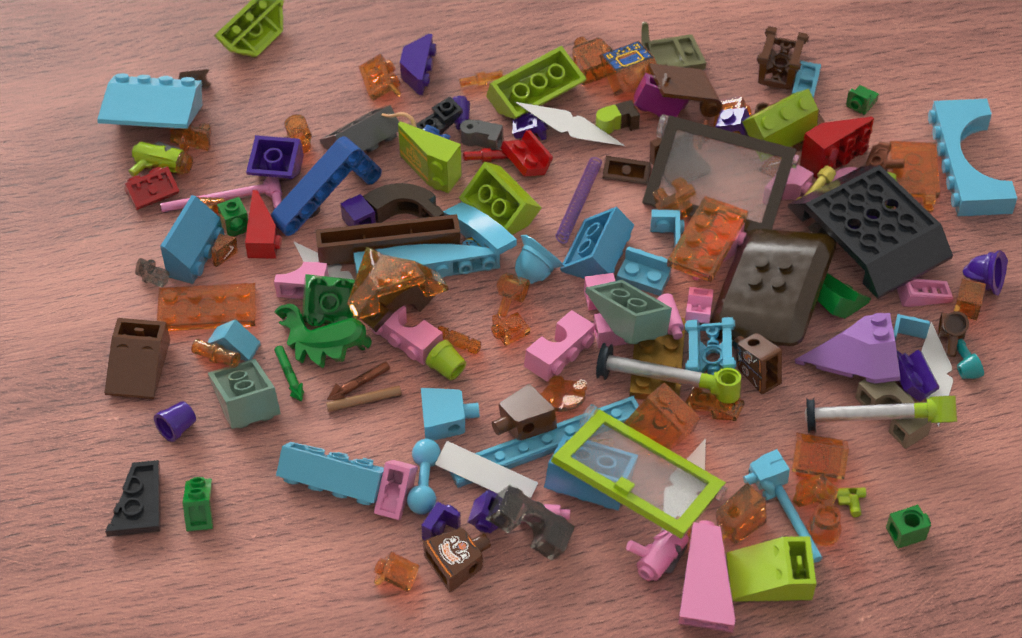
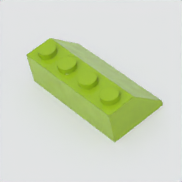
[486,45,587,119]

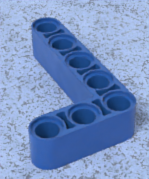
[271,136,382,236]

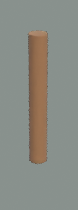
[326,385,402,412]

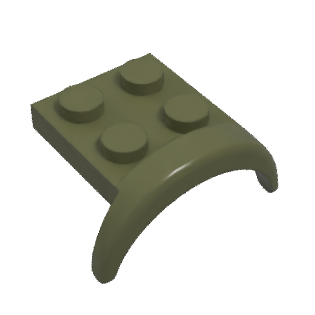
[641,22,706,73]

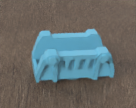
[685,317,736,391]

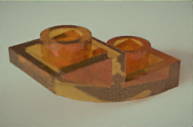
[685,387,745,421]

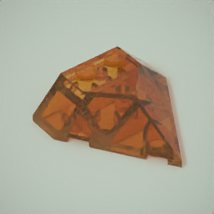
[348,247,449,320]

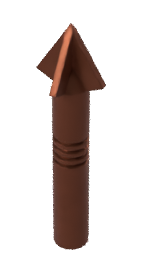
[326,361,390,400]

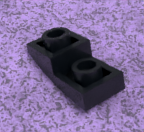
[416,96,463,135]

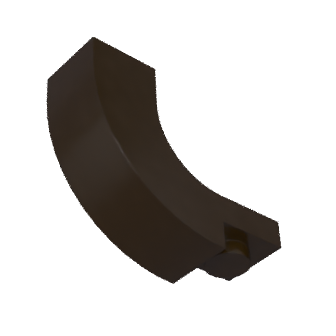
[363,183,444,223]
[356,272,436,332]

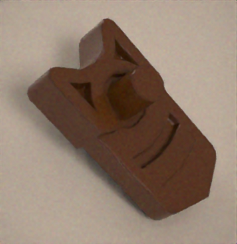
[178,69,211,87]

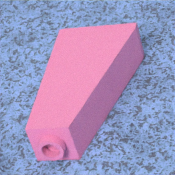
[678,521,735,632]

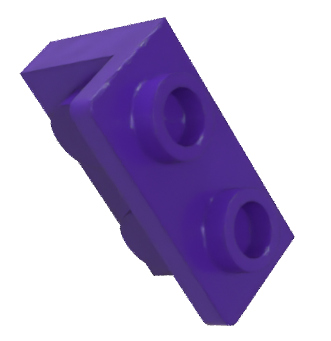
[897,350,940,402]

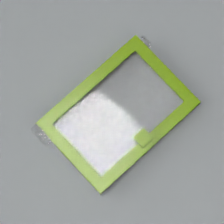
[551,404,728,539]

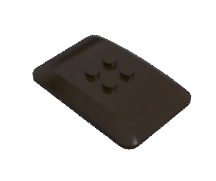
[710,229,837,346]

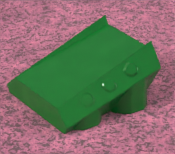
[302,274,356,326]

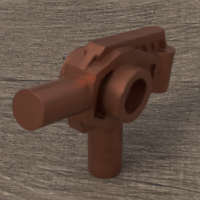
[865,141,905,172]

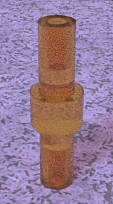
[459,70,503,87]

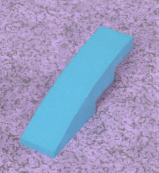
[443,202,517,256]

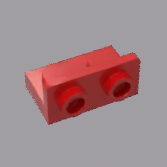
[501,130,553,177]
[125,166,179,210]

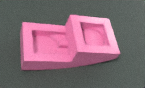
[685,287,713,324]

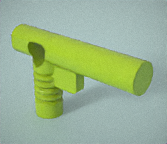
[812,487,866,517]

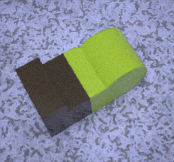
[596,100,640,134]

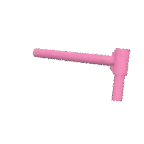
[161,177,282,213]

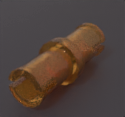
[191,339,241,368]

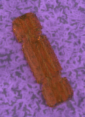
[438,325,481,354]

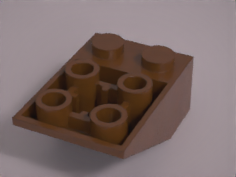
[104,318,170,399]

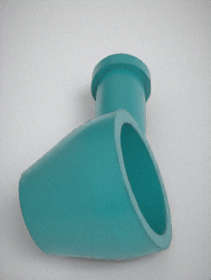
[957,339,984,379]

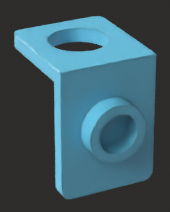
[893,314,930,341]

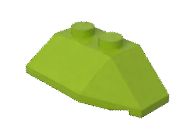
[214,0,283,58]

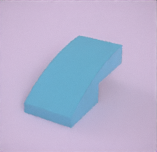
[792,61,821,99]

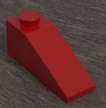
[245,190,282,259]

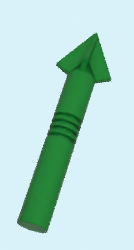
[274,345,304,402]

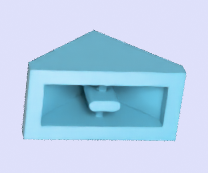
[205,319,261,361]

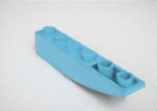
[354,244,500,287]

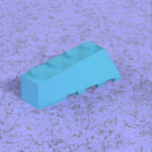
[276,442,384,505]

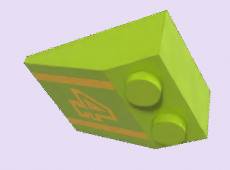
[398,121,462,194]

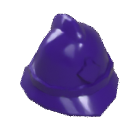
[962,250,1008,296]

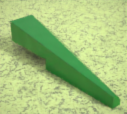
[818,272,872,319]

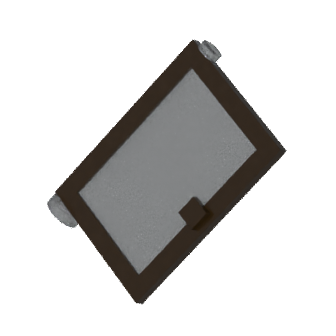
[642,114,800,232]

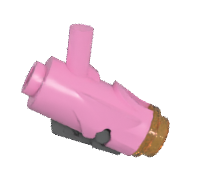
[626,518,692,581]

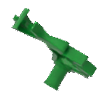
[274,304,372,368]

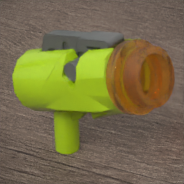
[128,141,193,176]

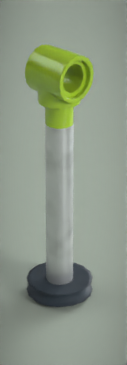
[596,342,741,403]
[805,396,957,434]

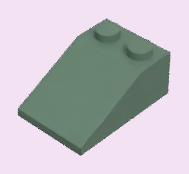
[585,280,672,344]
[208,359,281,429]

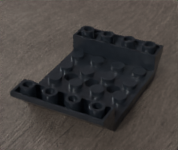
[788,165,953,299]

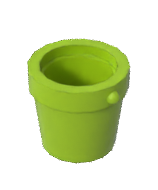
[426,340,467,380]

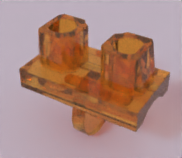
[169,123,211,153]
[652,176,697,218]

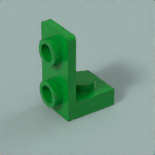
[182,477,213,531]

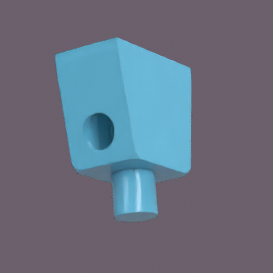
[421,388,479,441]

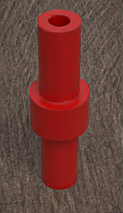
[463,148,509,162]

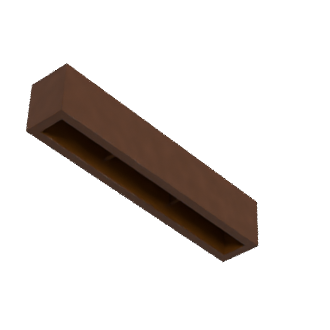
[315,214,461,265]

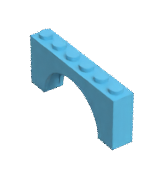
[928,99,1017,216]

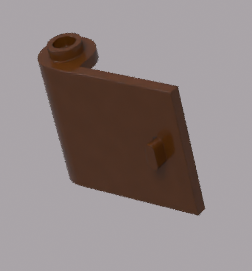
[648,63,722,118]

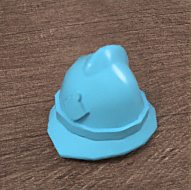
[515,235,565,284]

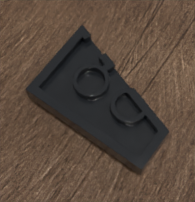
[105,460,160,537]

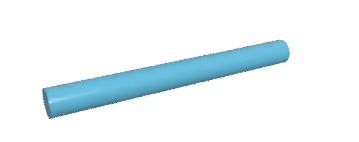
[775,484,823,563]

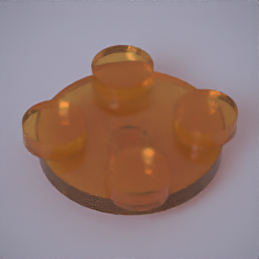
[540,376,587,412]

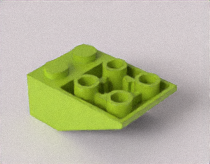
[726,536,816,601]

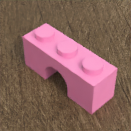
[584,273,627,348]
[369,306,443,365]
[524,310,595,382]

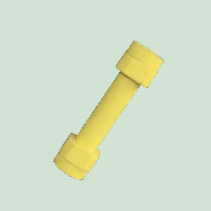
[796,166,836,200]

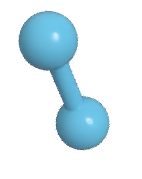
[407,439,441,515]

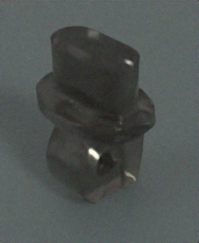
[135,258,169,288]

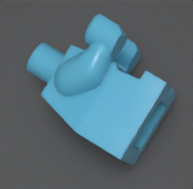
[743,449,790,501]

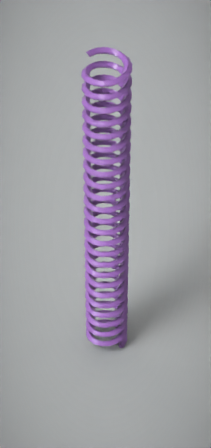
[555,157,602,243]

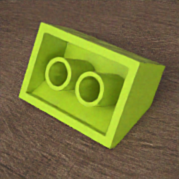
[742,88,818,162]
[459,162,542,235]

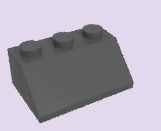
[319,105,399,153]

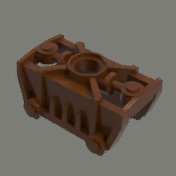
[757,26,809,90]

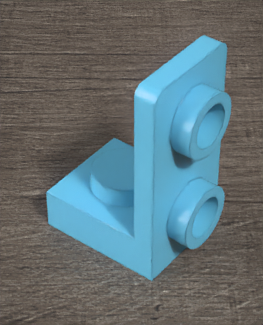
[650,210,685,260]

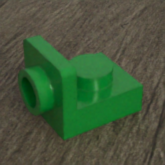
[846,85,879,115]

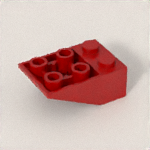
[799,116,874,179]

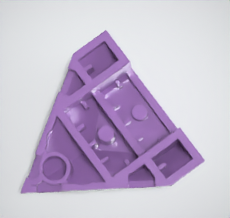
[795,313,901,383]

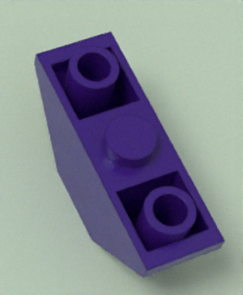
[400,34,437,95]

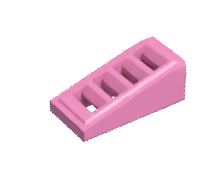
[897,279,953,307]

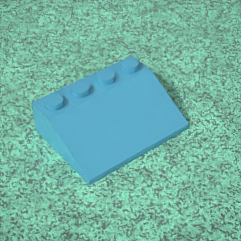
[97,73,202,129]

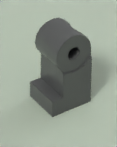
[460,119,504,150]

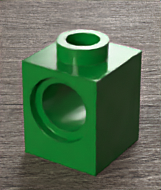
[217,197,248,239]
[886,505,931,549]

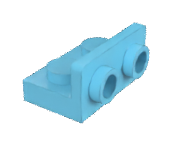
[616,247,672,296]

